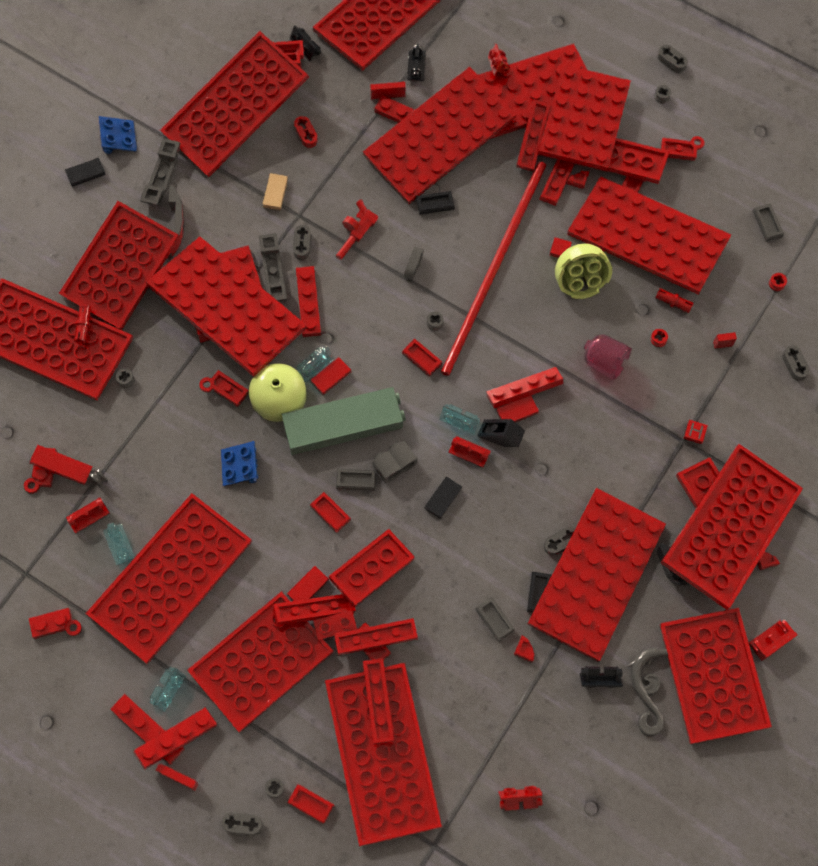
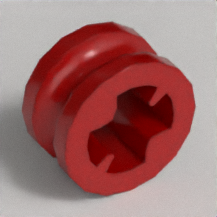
[769,273,787,291]
[651,329,668,347]

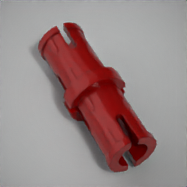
[655,288,694,313]
[74,305,91,344]

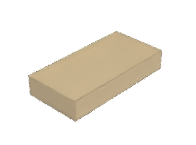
[263,173,288,210]

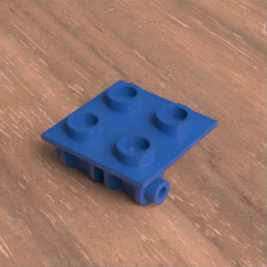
[99,116,137,154]
[221,441,258,486]

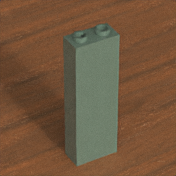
[282,387,406,455]

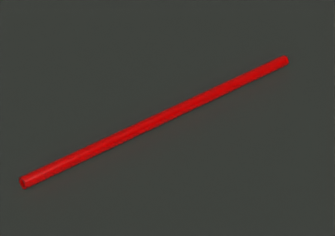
[441,162,546,376]

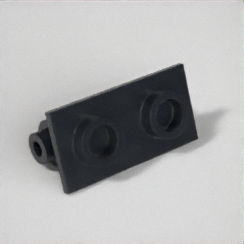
[289,25,321,61]
[407,44,426,81]
[579,666,623,688]

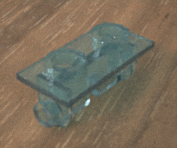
[296,346,333,383]
[439,404,481,435]
[103,522,135,566]
[149,666,186,711]

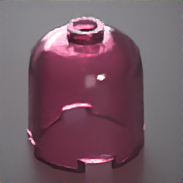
[584,334,632,380]

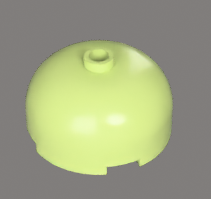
[555,244,612,299]
[249,363,307,422]

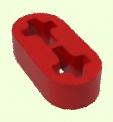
[294,116,318,148]

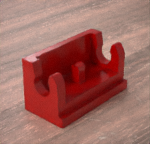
[749,620,798,661]

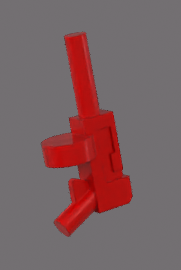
[336,200,378,260]

